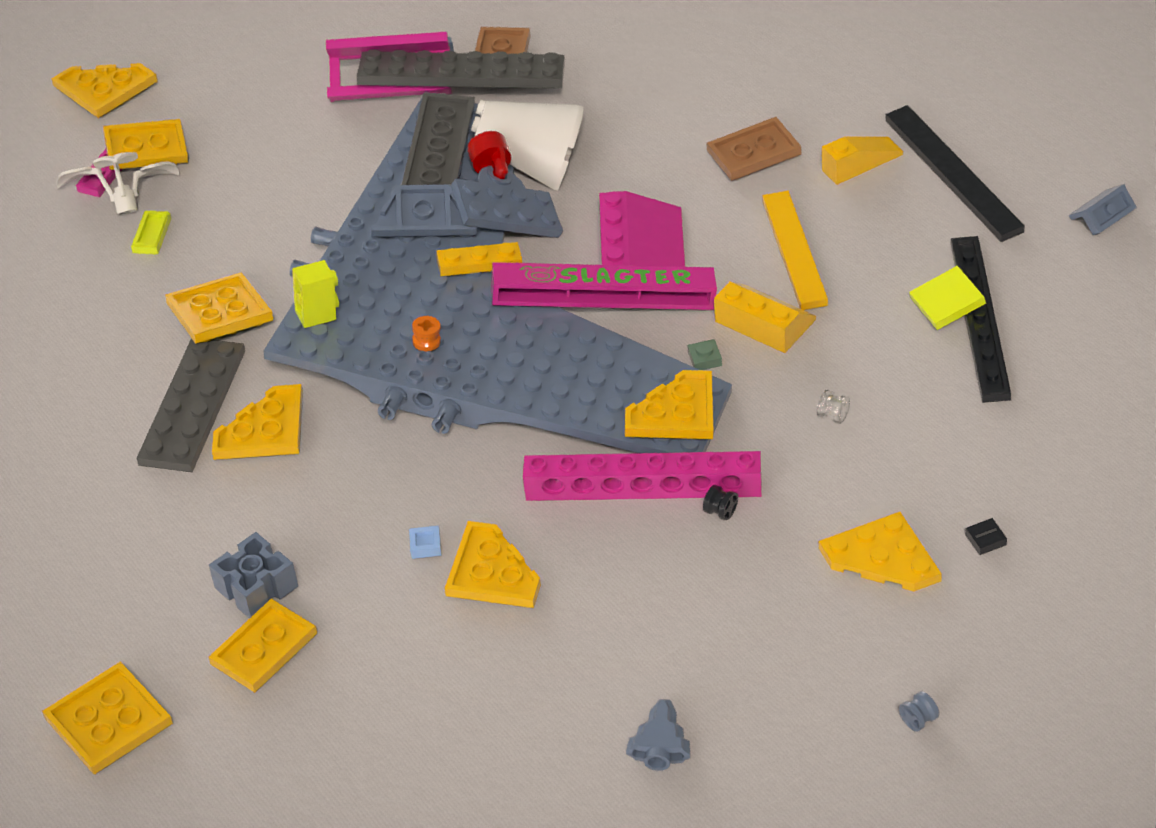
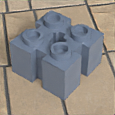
[209,532,298,619]

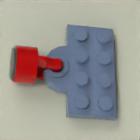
[451,131,563,238]

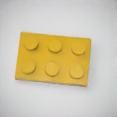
[103,119,188,170]
[208,599,317,693]

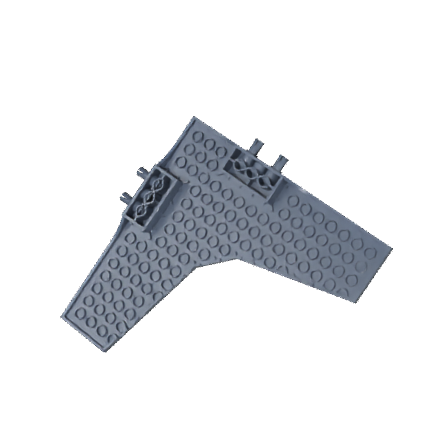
[263,92,732,453]

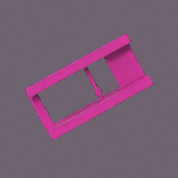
[326,31,452,102]

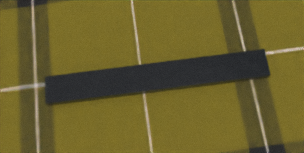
[885,105,1025,242]
[951,236,1011,403]

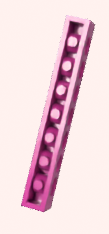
[523,451,762,501]

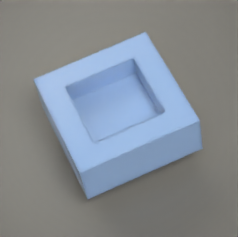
[409,525,442,559]

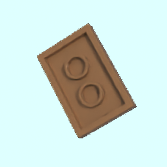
[475,27,531,54]
[707,117,801,181]

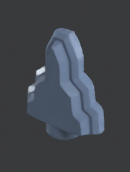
[626,699,690,771]

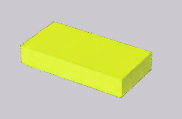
[131,210,172,255]

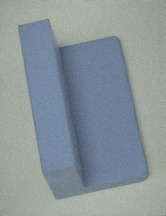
[1069,184,1137,235]

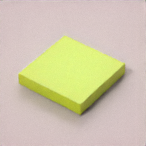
[909,266,986,330]

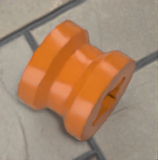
[412,316,441,352]

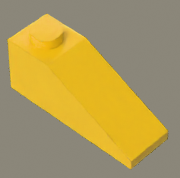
[822,136,903,185]

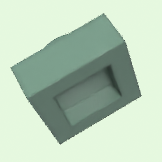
[687,339,722,370]

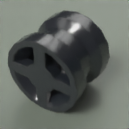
[703,484,739,520]

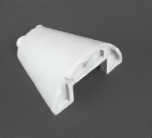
[471,99,584,191]

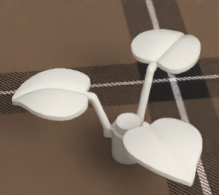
[56,152,179,215]

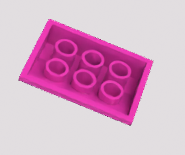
[599,191,685,267]

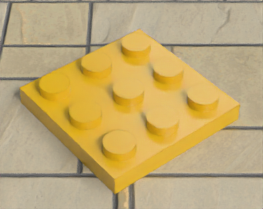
[165,272,273,344]
[42,661,173,775]

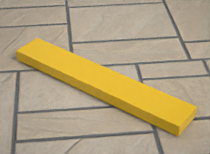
[762,190,828,310]

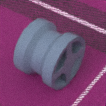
[899,691,939,732]

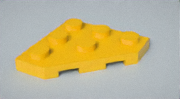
[51,63,158,118]
[625,370,714,439]
[212,384,303,460]
[818,511,942,592]
[444,521,541,608]

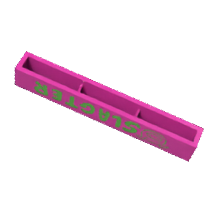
[491,262,717,310]

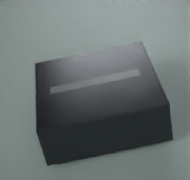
[965,518,1007,555]

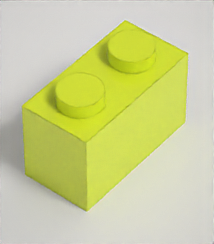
[292,260,339,328]

